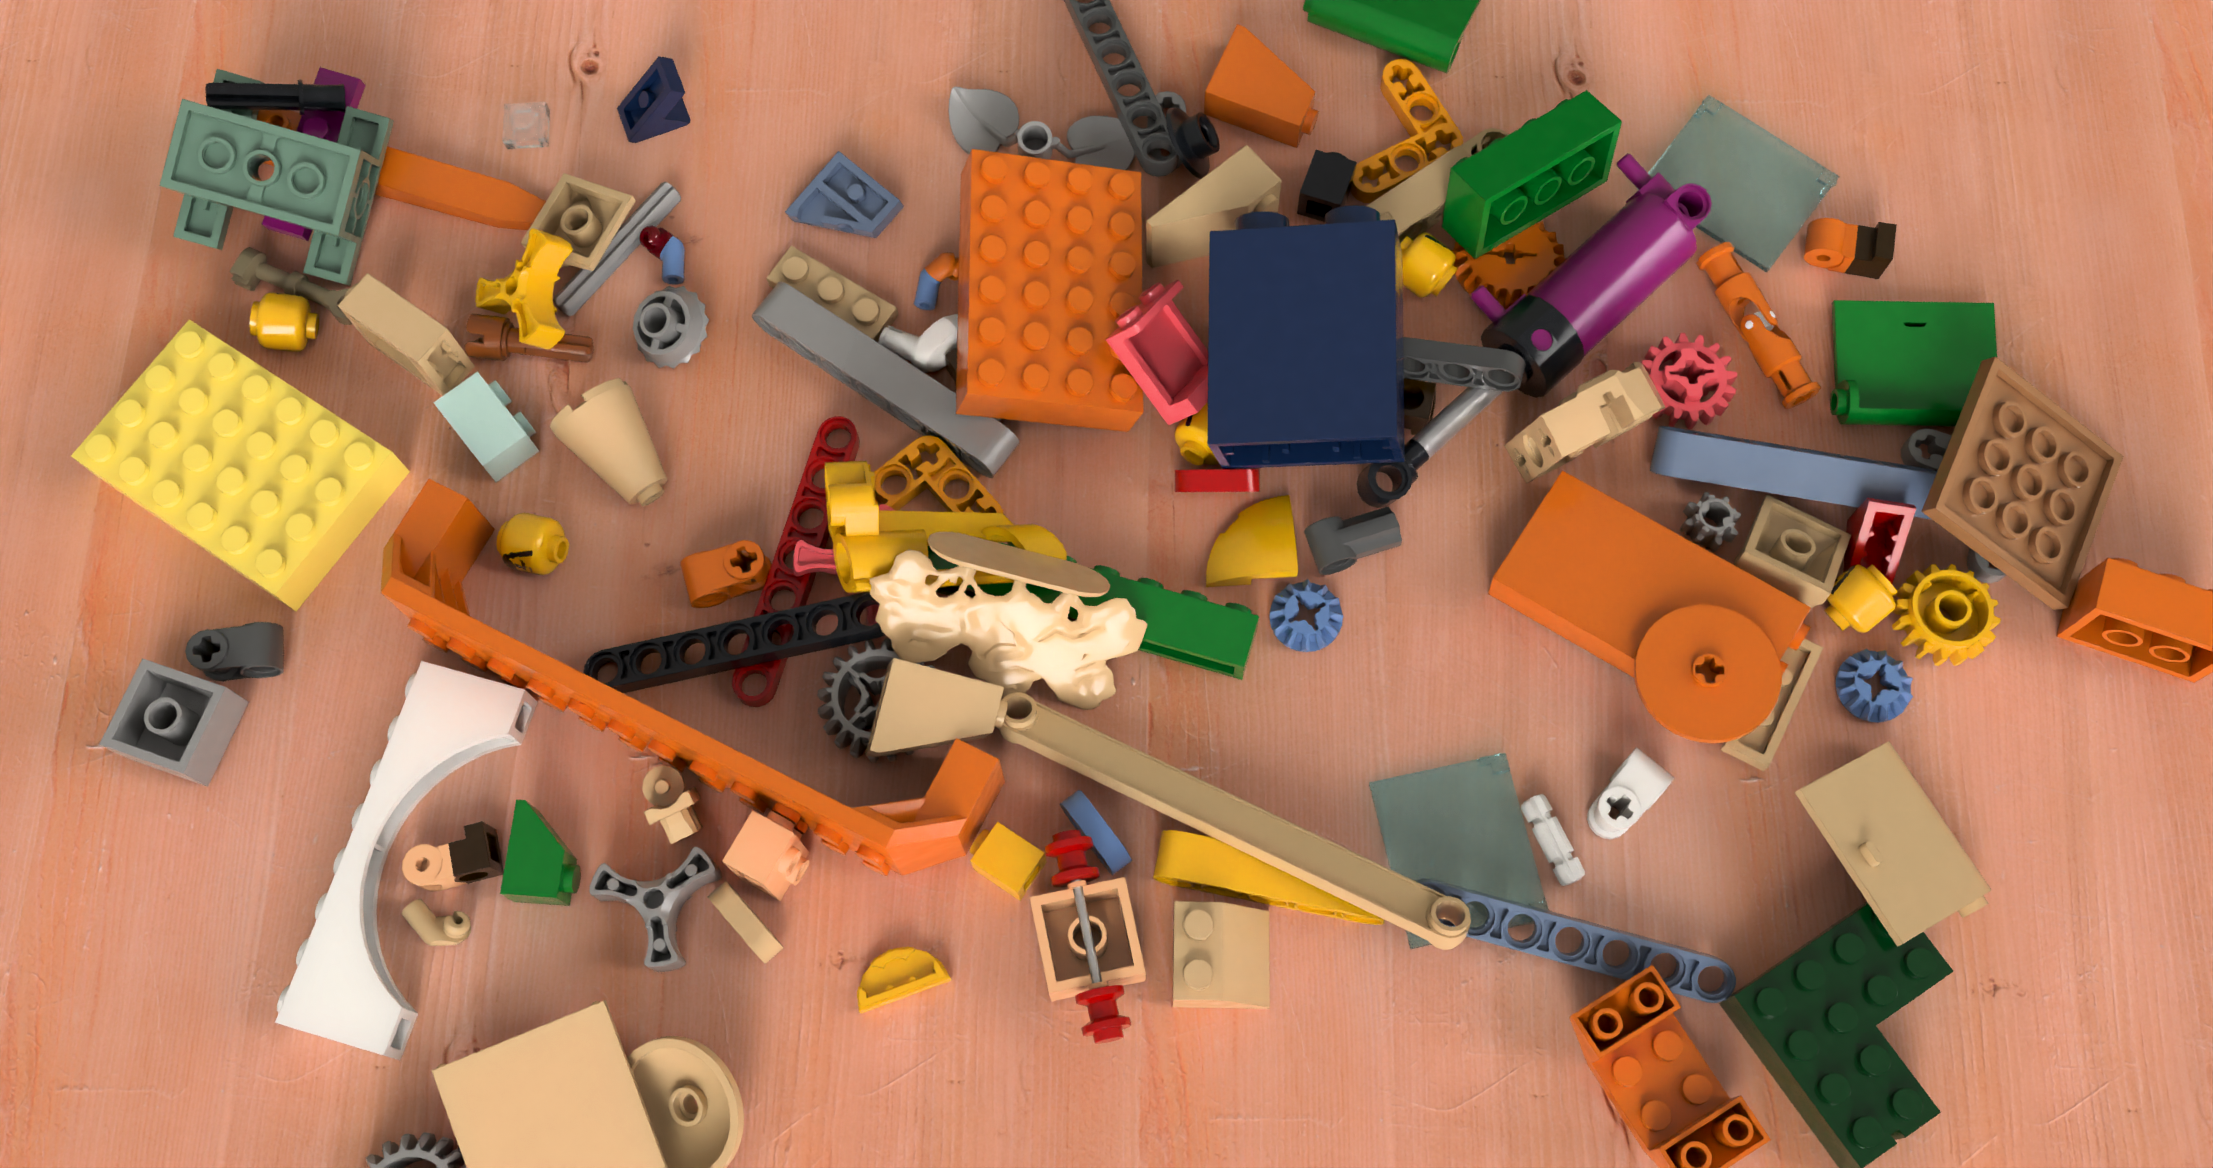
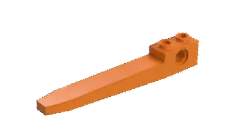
[256,110,546,230]

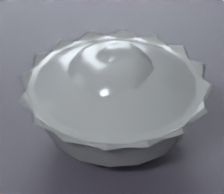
[633,286,709,369]

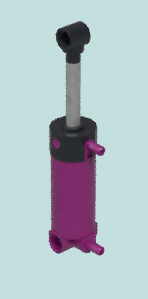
[1357,153,1712,508]

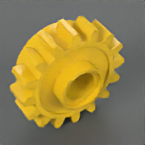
[1891,564,2001,666]

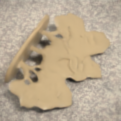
[869,532,1148,710]

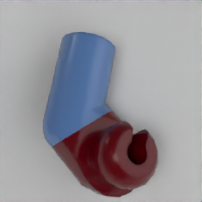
[640,225,685,285]

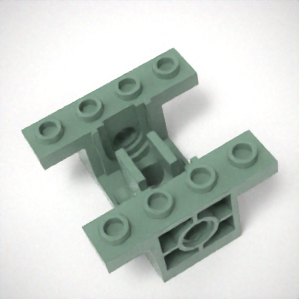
[159,69,394,286]

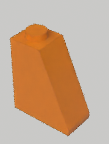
[1204,24,1319,148]

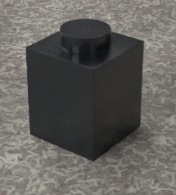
[1297,150,1357,222]

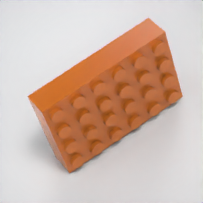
[956,149,1143,432]

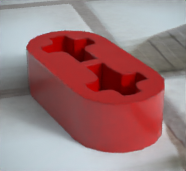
[1175,469,1260,492]

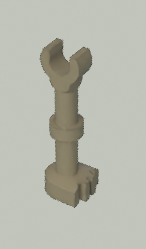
[230,247,352,325]

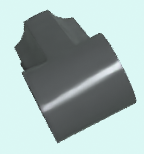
[1304,506,1402,575]

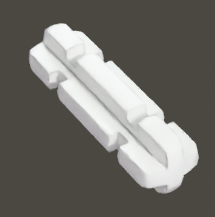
[1521,794,1585,886]

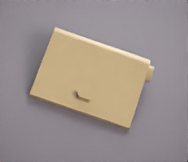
[1794,742,1991,947]

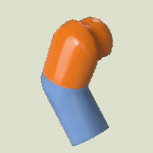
[914,252,959,310]

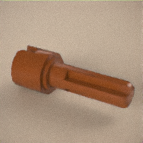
[465,313,594,362]

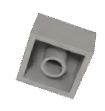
[99,658,249,787]

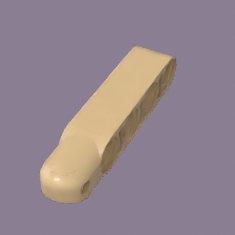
[1366,128,1509,243]

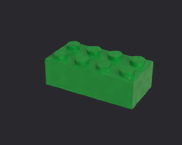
[1442,90,1622,259]

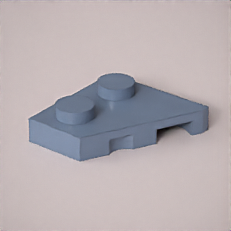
[785,151,904,238]

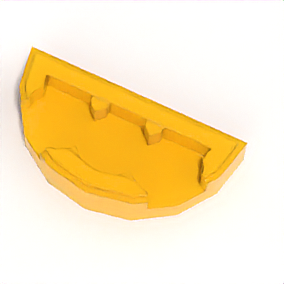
[857,946,952,1014]

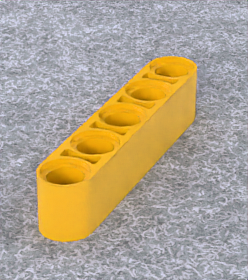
[1153,830,1385,925]

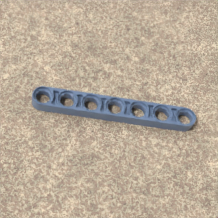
[1416,878,1736,1003]

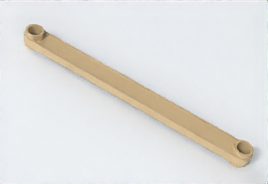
[998,692,1471,950]

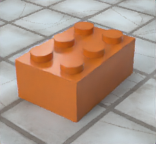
[2056,558,2213,683]

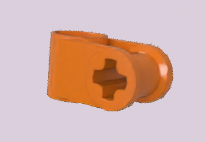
[680,540,772,608]

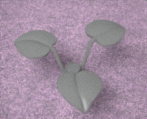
[949,87,1138,170]

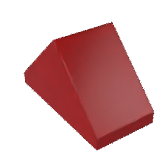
[1843,498,1916,584]

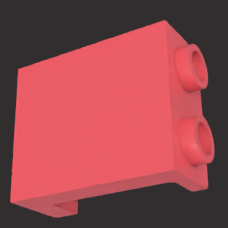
[1106,280,1208,425]

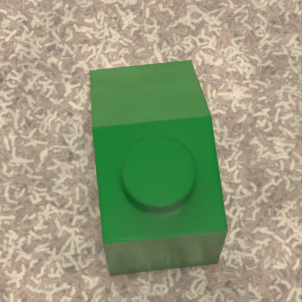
[500,799,581,906]

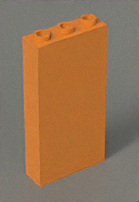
[1488,470,1811,683]

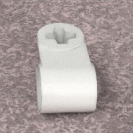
[1587,747,1675,839]

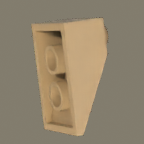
[1146,145,1282,268]

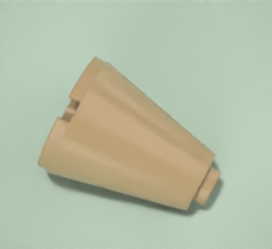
[549,378,667,506]

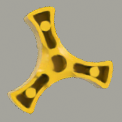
[475,228,573,350]

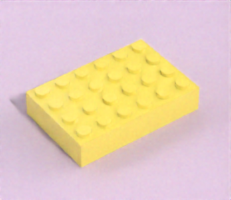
[71,319,410,612]

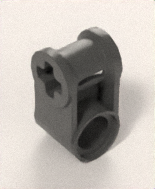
[185,622,284,682]

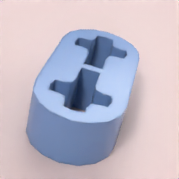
[1060,790,1132,875]

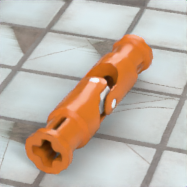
[1696,242,1821,409]

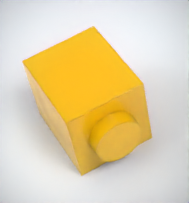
[970,821,1047,901]

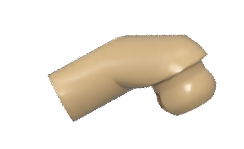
[402,899,471,946]

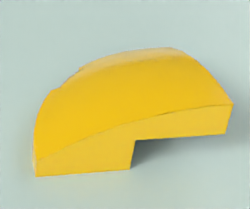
[1206,495,1298,587]

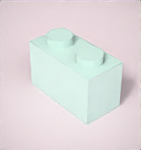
[433,371,539,482]

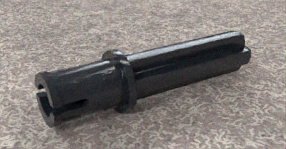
[205,80,346,115]

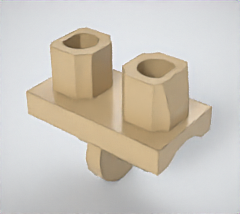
[642,765,703,844]

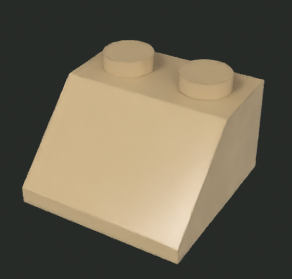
[1173,901,1270,1009]

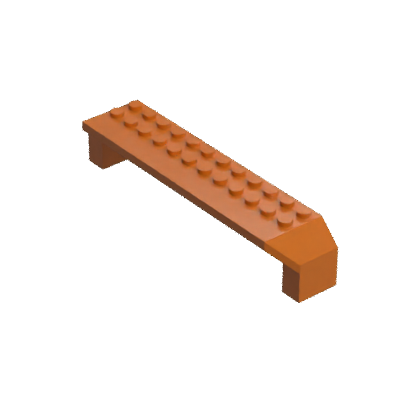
[381,479,1005,876]

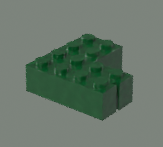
[1719,902,1953,1168]

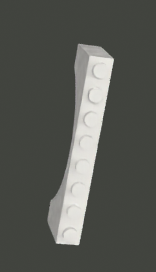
[275,661,538,1060]

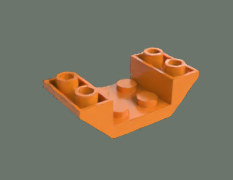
[1569,964,1771,1168]

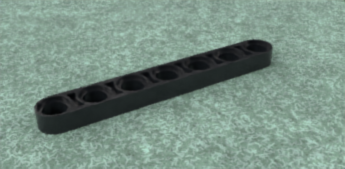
[584,592,885,693]

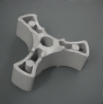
[589,847,722,972]

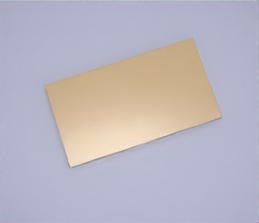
[431,1000,668,1168]

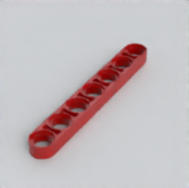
[732,416,860,707]

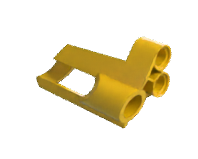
[824,461,1067,593]

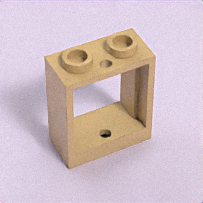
[338,273,475,396]

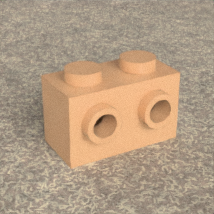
[722,810,809,901]

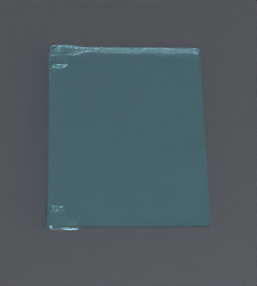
[1637,95,1840,273]
[1369,753,1549,949]

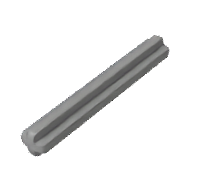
[553,182,681,316]

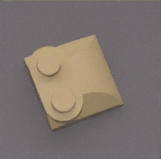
[521,173,636,271]
[1734,495,1851,608]

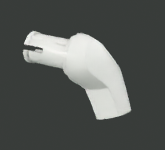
[878,314,958,373]

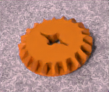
[1453,221,1566,309]

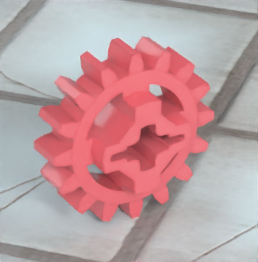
[1641,333,1737,429]

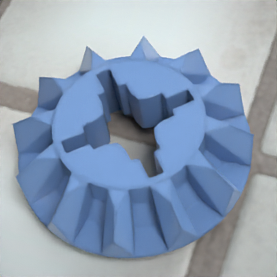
[1269,579,1343,652]
[1836,648,1913,723]

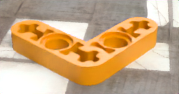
[1351,59,1463,203]
[874,435,1004,514]

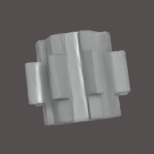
[1680,492,1741,552]

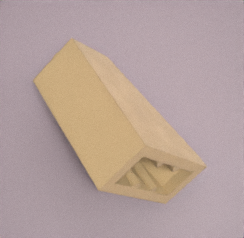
[865,658,1008,757]

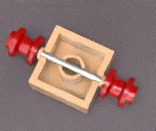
[1030,830,1146,1044]

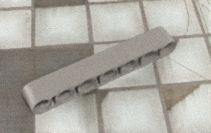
[752,282,1019,478]

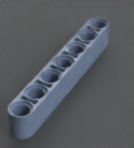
[1650,426,1938,520]

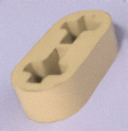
[707,881,784,964]

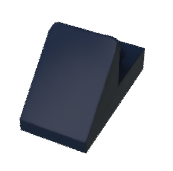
[617,56,690,143]

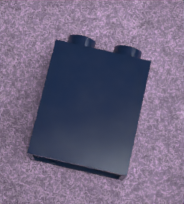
[1207,205,1405,469]

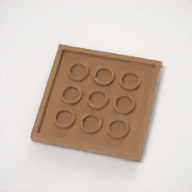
[1921,356,2124,610]

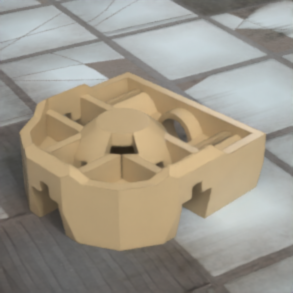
[1504,362,1665,483]

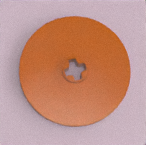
[1634,604,1782,743]

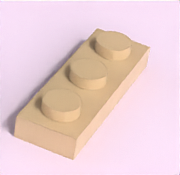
[766,246,899,342]
[1720,638,1824,771]

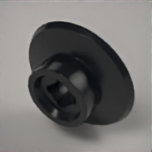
[1166,108,1220,179]

